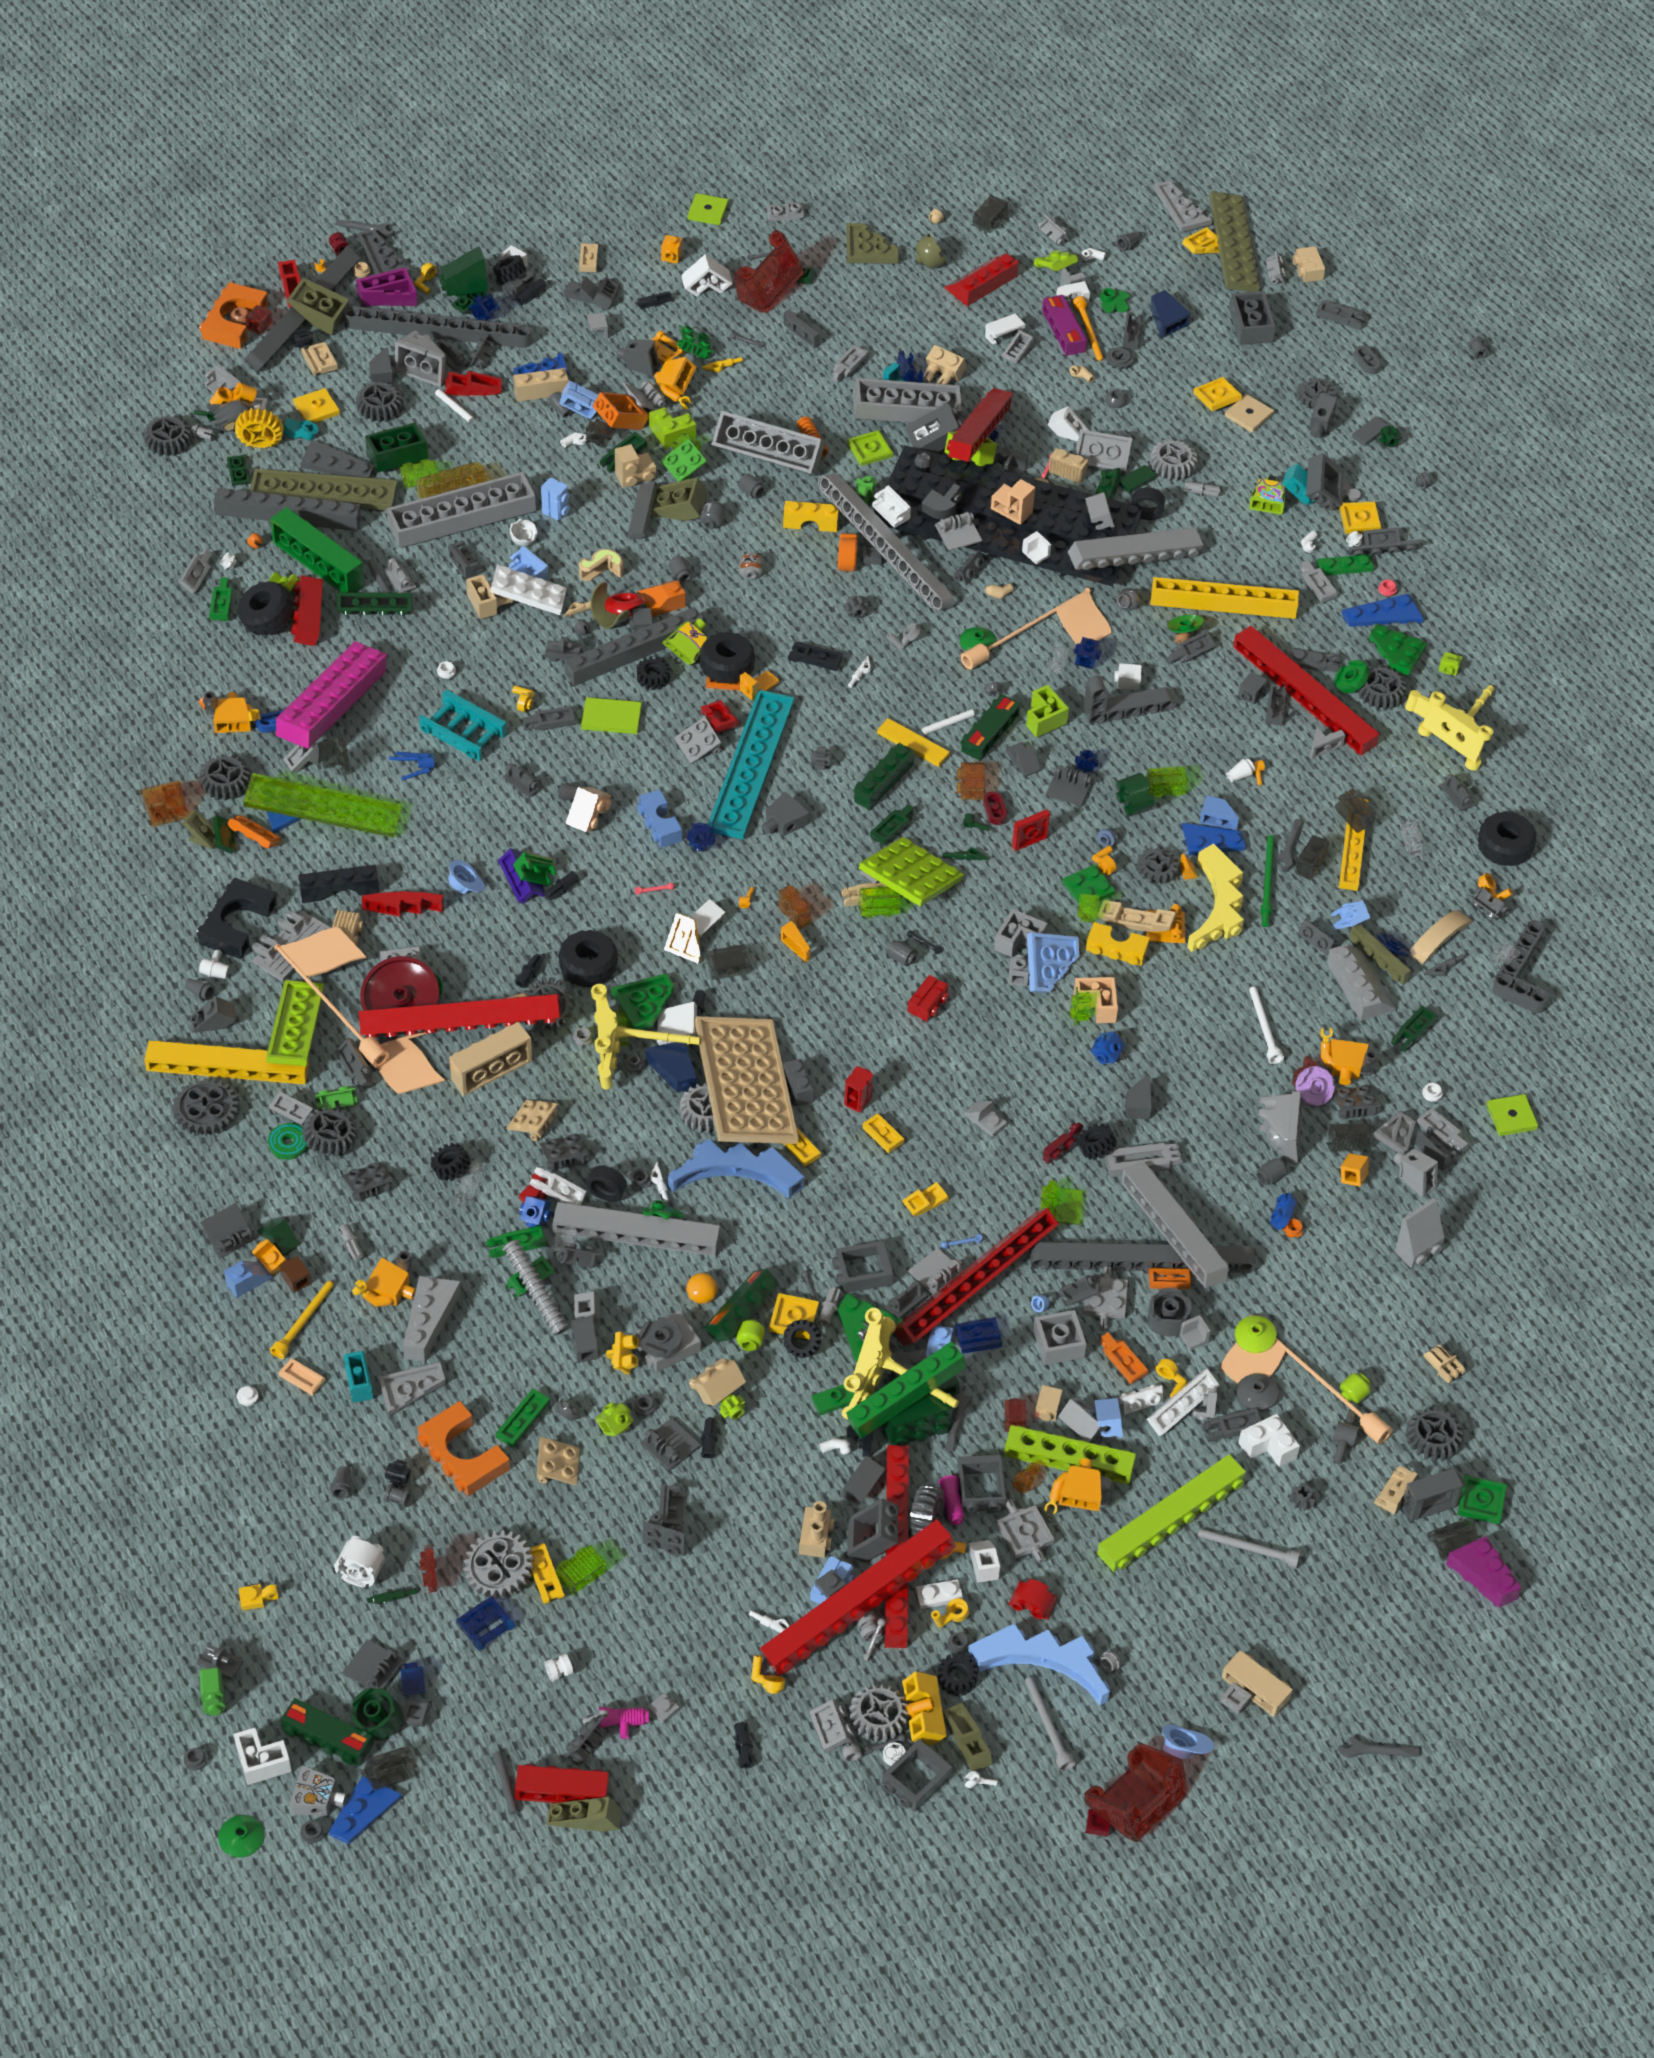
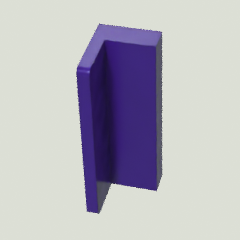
[498,848,545,904]

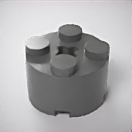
[1148,1288,1192,1336]

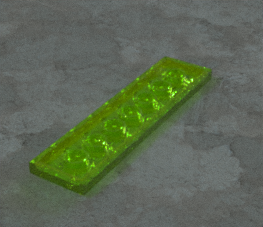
[243,773,403,838]

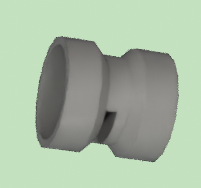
[855,1611,883,1642]

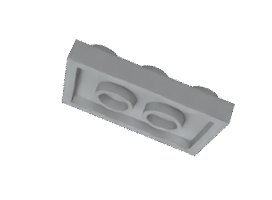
[1075,429,1132,474]

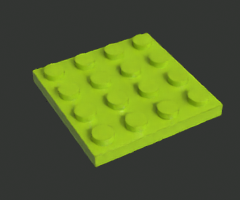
[858,837,964,907]

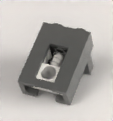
[905,403,962,453]

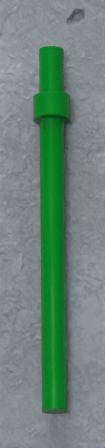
[1260,835,1275,927]

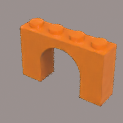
[200,282,268,349]
[417,1401,510,1496]

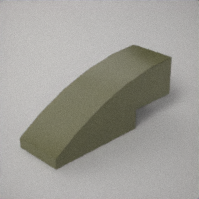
[942,1703,992,1771]

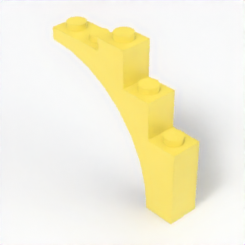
[1187,844,1244,952]

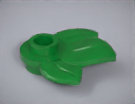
[1100,288,1130,314]
[642,1200,683,1220]

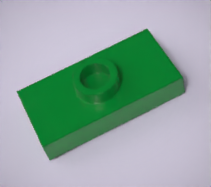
[811,1384,855,1416]

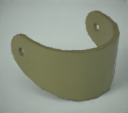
[591,582,630,629]

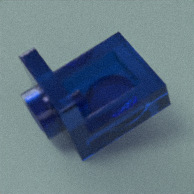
[400,1662,426,1696]

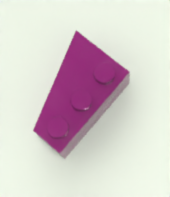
[356,267,417,306]
[1446,1536,1521,1608]

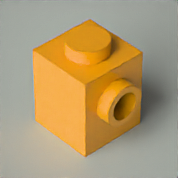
[661,235,682,264]
[1341,1153,1369,1187]

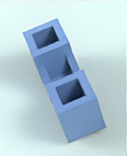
[637,789,682,848]

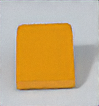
[1179,854,1198,880]

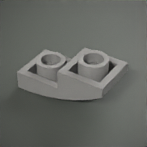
[767,202,804,221]

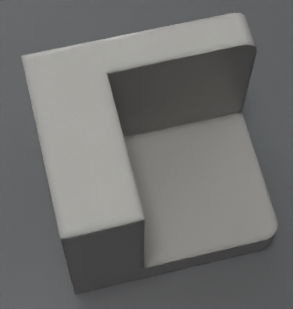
[1060,268,1086,285]
[587,312,608,339]
[1180,1315,1210,1351]

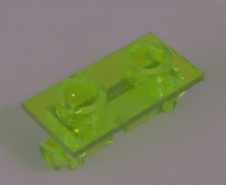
[1070,987,1092,1026]

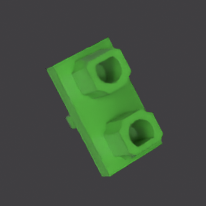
[855,476,877,505]

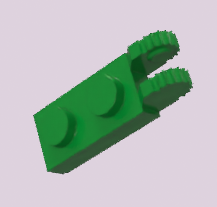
[486,1225,547,1258]

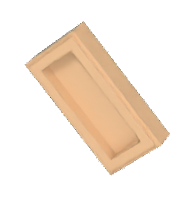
[279,1358,326,1396]

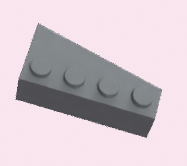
[403,1276,461,1361]

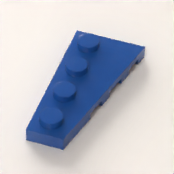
[1342,593,1424,627]

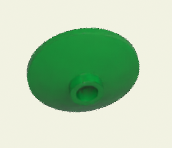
[1167,615,1204,634]
[960,627,996,651]
[218,1815,264,1858]

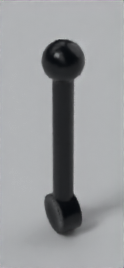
[907,930,942,954]

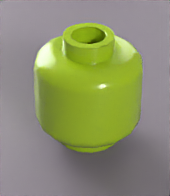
[736,1319,765,1351]
[1340,1373,1371,1404]

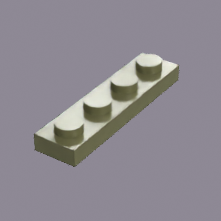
[1349,923,1411,985]

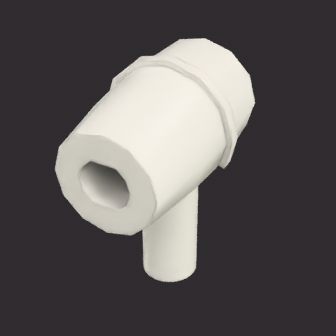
[199,950,229,979]

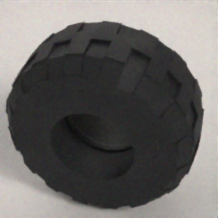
[237,581,294,635]
[699,632,755,684]
[1478,811,1537,866]
[559,930,618,987]

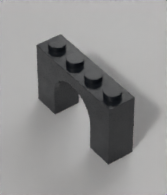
[196,877,277,959]

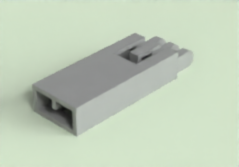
[1104,1143,1183,1177]

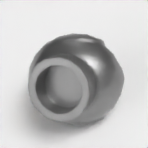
[1117,588,1140,611]

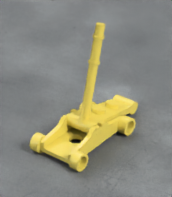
[1405,685,1494,771]
[591,984,701,1090]
[842,1308,959,1420]

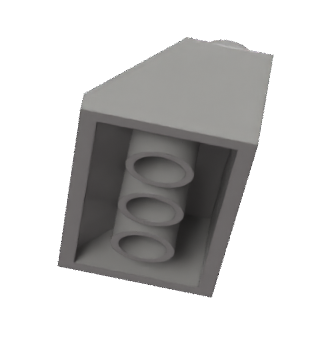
[1327,944,1396,1021]

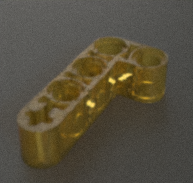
[416,462,490,499]

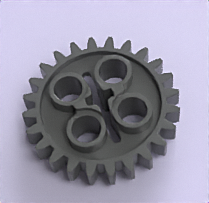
[172,1078,239,1136]

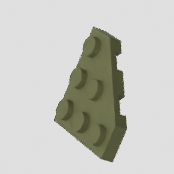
[846,223,898,264]

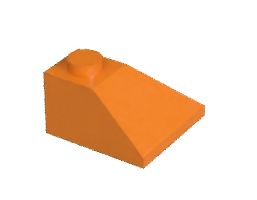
[637,580,685,617]

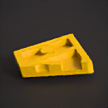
[1182,227,1219,254]

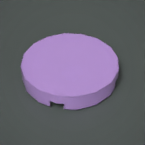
[1296,1066,1335,1106]

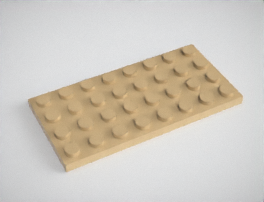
[695,1016,799,1144]

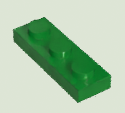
[1316,554,1374,576]
[495,1388,550,1448]

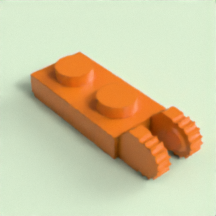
[227,815,281,849]

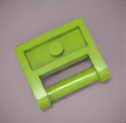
[1034,250,1078,271]

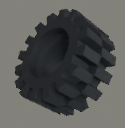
[493,255,526,283]
[637,656,670,690]
[1077,1123,1117,1160]
[430,1143,471,1182]
[783,1320,822,1358]
[937,1653,978,1696]

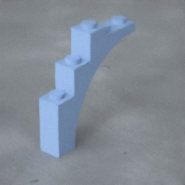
[968,1623,1110,1705]

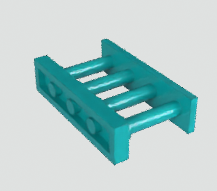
[419,689,507,761]

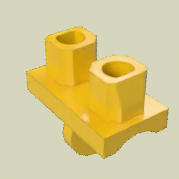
[606,1332,639,1374]

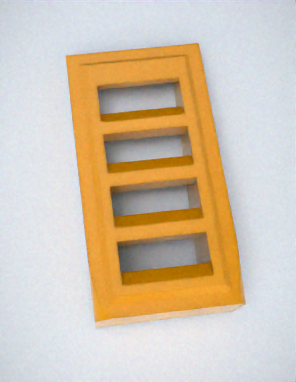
[781,921,810,962]

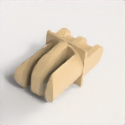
[1423,1344,1465,1383]

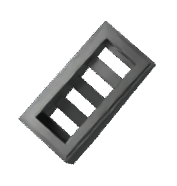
[593,277,620,310]

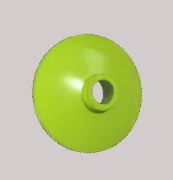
[1235,1316,1277,1353]

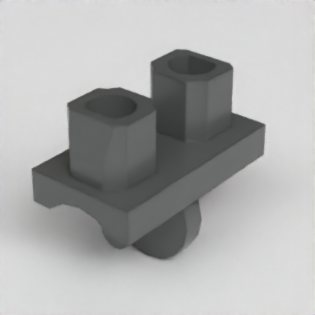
[545,636,581,662]
[197,1644,243,1681]

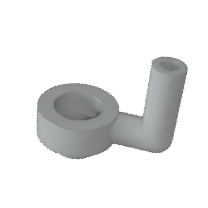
[886,623,921,650]

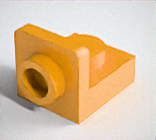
[252,1239,287,1275]

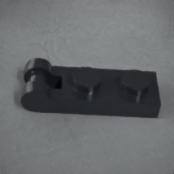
[788,642,843,671]

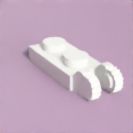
[529,1167,586,1205]

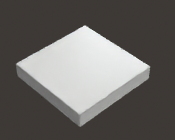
[657,1002,697,1045]

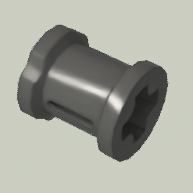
[1468,336,1489,359]
[384,1483,411,1508]

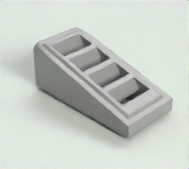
[1001,330,1034,364]

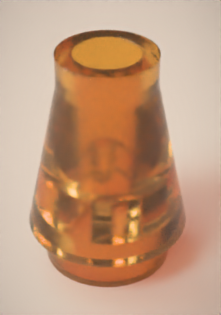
[1013,1462,1041,1493]

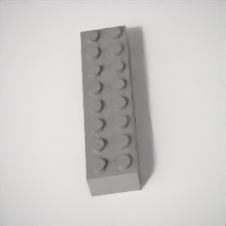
[386,472,536,548]

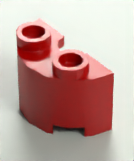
[701,700,739,733]
[1008,1579,1058,1620]

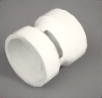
[545,1653,573,1682]

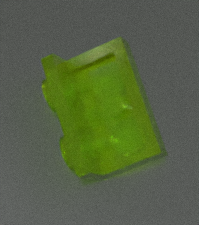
[399,459,440,489]

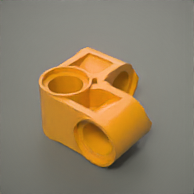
[210,382,257,404]

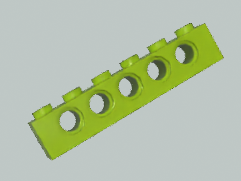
[1004,1425,1136,1485]

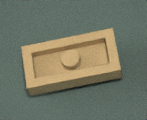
[579,243,598,272]

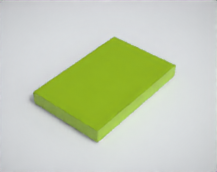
[581,697,642,734]

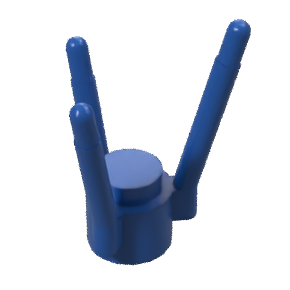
[388,751,434,780]

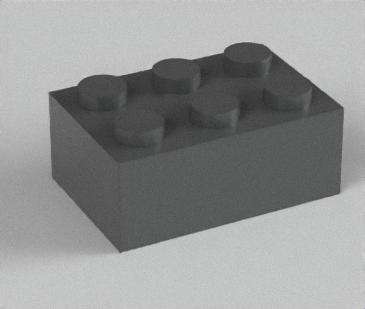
[1229,291,1275,344]

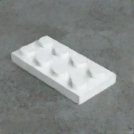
[490,565,567,615]

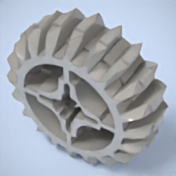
[1150,439,1198,481]
[679,1083,716,1133]
[849,1683,909,1743]

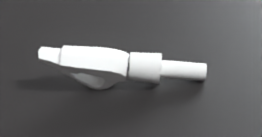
[848,656,871,688]
[649,1162,669,1203]
[749,1610,789,1633]

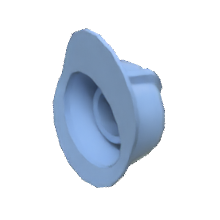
[448,860,485,893]
[1162,1724,1214,1759]

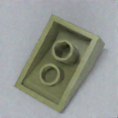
[287,278,350,335]
[651,477,708,521]

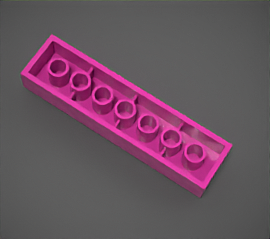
[276,641,387,749]

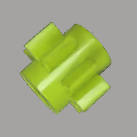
[719,1394,746,1420]

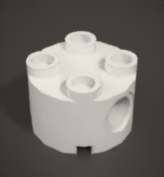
[334,1536,385,1587]

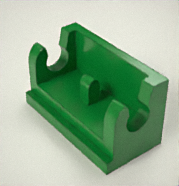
[513,852,557,886]
[506,1255,555,1297]

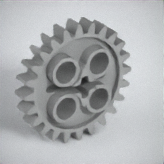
[463,1530,534,1599]

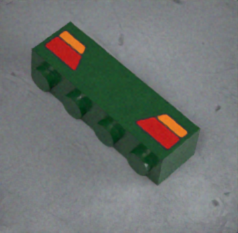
[960,694,1020,761]
[704,1268,779,1342]
[280,1698,373,1767]

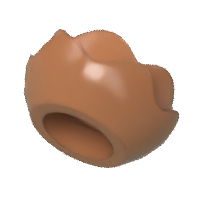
[230,307,251,325]

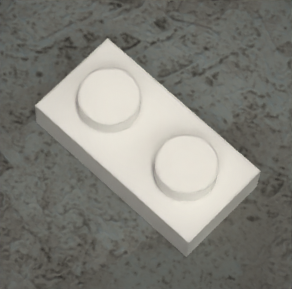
[915,1579,963,1609]

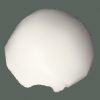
[510,519,538,546]

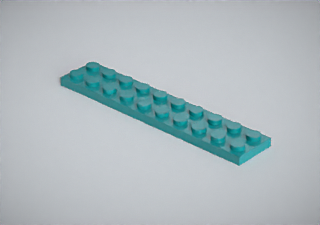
[707,690,794,840]

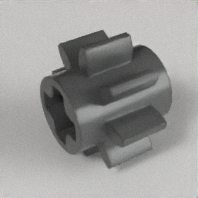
[845,596,868,618]
[811,747,831,770]
[1289,1483,1317,1511]

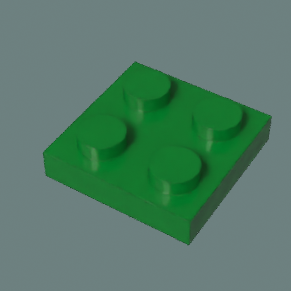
[1062,864,1116,909]
[1457,1475,1507,1524]

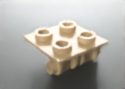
[506,1100,558,1141]
[537,1437,580,1485]

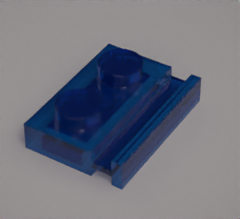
[955,1317,1003,1354]

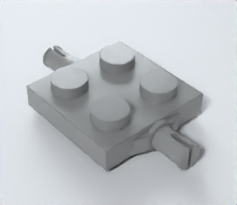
[1083,1266,1128,1330]
[996,1499,1055,1564]

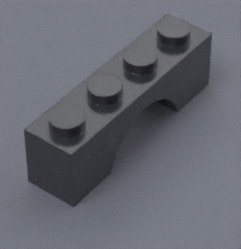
[298,864,379,903]

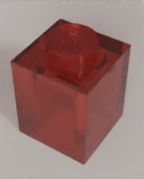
[245,305,273,335]
[1003,1398,1027,1432]

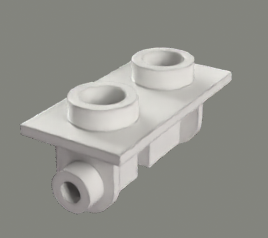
[1118,1384,1164,1414]

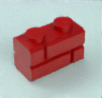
[907,975,950,1022]
[844,1066,873,1112]

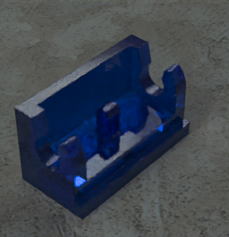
[896,351,924,383]

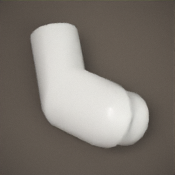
[560,433,588,448]

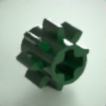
[1378,426,1401,447]

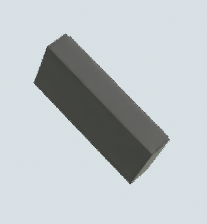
[1352,416,1389,446]

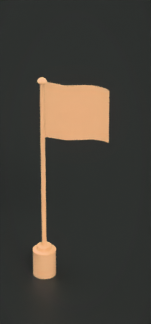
[961,587,1112,670]
[274,927,389,1067]
[361,993,527,1094]
[1220,1315,1393,1445]

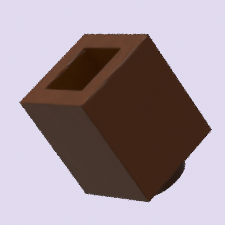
[280,1256,312,1293]

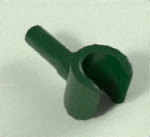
[194,410,216,421]
[963,813,989,831]

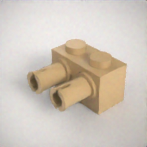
[921,345,967,385]
[466,574,513,619]
[689,1359,746,1406]
[799,1501,835,1558]

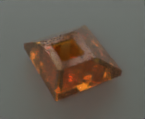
[140,780,189,827]

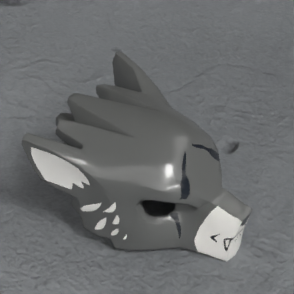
[207,400,261,433]

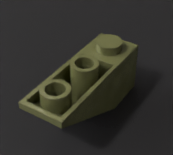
[547,1797,622,1832]

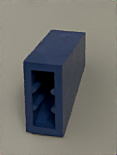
[1150,290,1191,338]
[646,1042,697,1093]

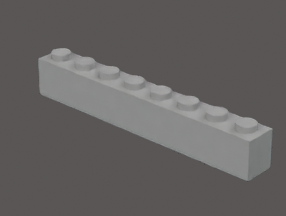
[1068,527,1204,570]
[1122,1162,1229,1288]
[553,1202,720,1256]

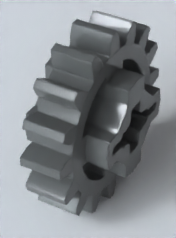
[1296,378,1335,410]
[1137,846,1179,884]

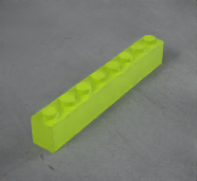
[1097,1454,1246,1572]

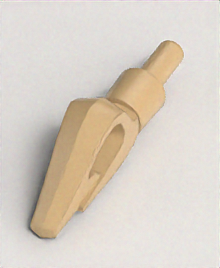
[564,601,591,618]

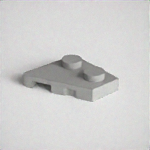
[1372,1111,1416,1154]

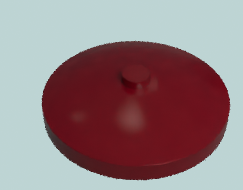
[360,956,440,1034]

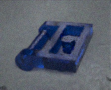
[456,1596,515,1652]

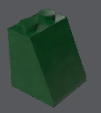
[439,247,488,296]

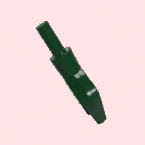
[942,848,988,861]
[367,1588,417,1604]

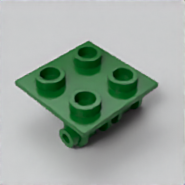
[676,325,714,359]

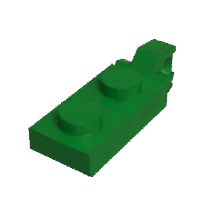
[209,577,232,621]

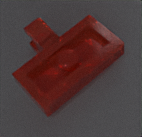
[419,1544,438,1593]

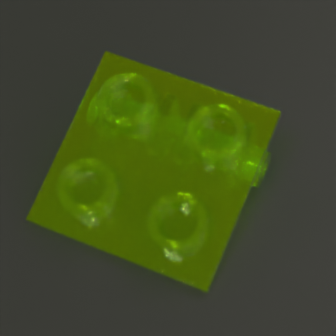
[1040,1180,1083,1225]

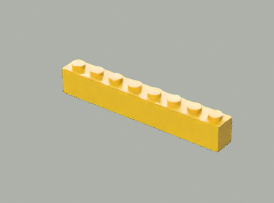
[1150,577,1299,619]
[144,1041,310,1085]

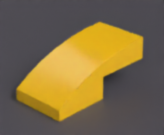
[902,1182,949,1217]

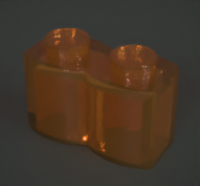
[957,762,984,800]
[778,885,811,930]

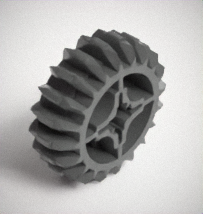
[356,380,404,422]
[143,415,192,457]
[1357,665,1407,710]
[199,753,251,800]
[523,977,574,1031]
[302,1107,358,1158]
[1406,1406,1464,1462]
[910,1484,945,1537]

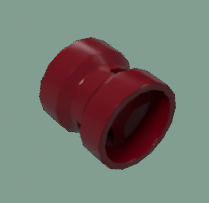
[328,232,349,256]

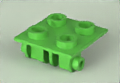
[661,439,707,482]

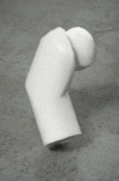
[1081,248,1106,261]
[1301,531,1317,553]
[819,1438,852,1454]

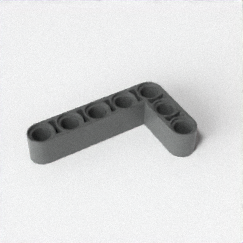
[1083,675,1176,725]
[1492,920,1549,1013]

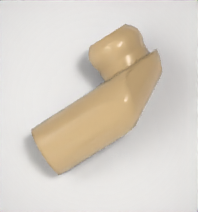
[1070,365,1095,383]
[985,583,1013,599]

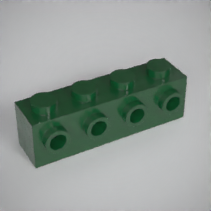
[337,592,413,615]
[854,742,915,811]

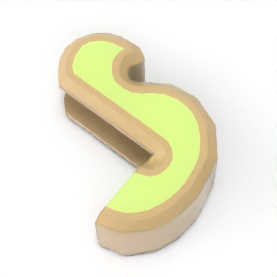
[579,549,623,581]

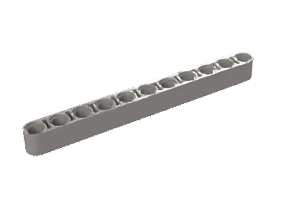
[818,474,954,611]

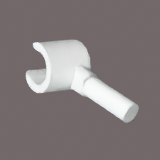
[964,1771,997,1789]

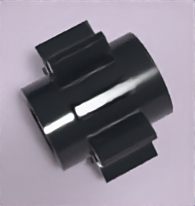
[293,328,313,349]
[385,1459,411,1487]

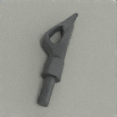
[1424,954,1465,976]

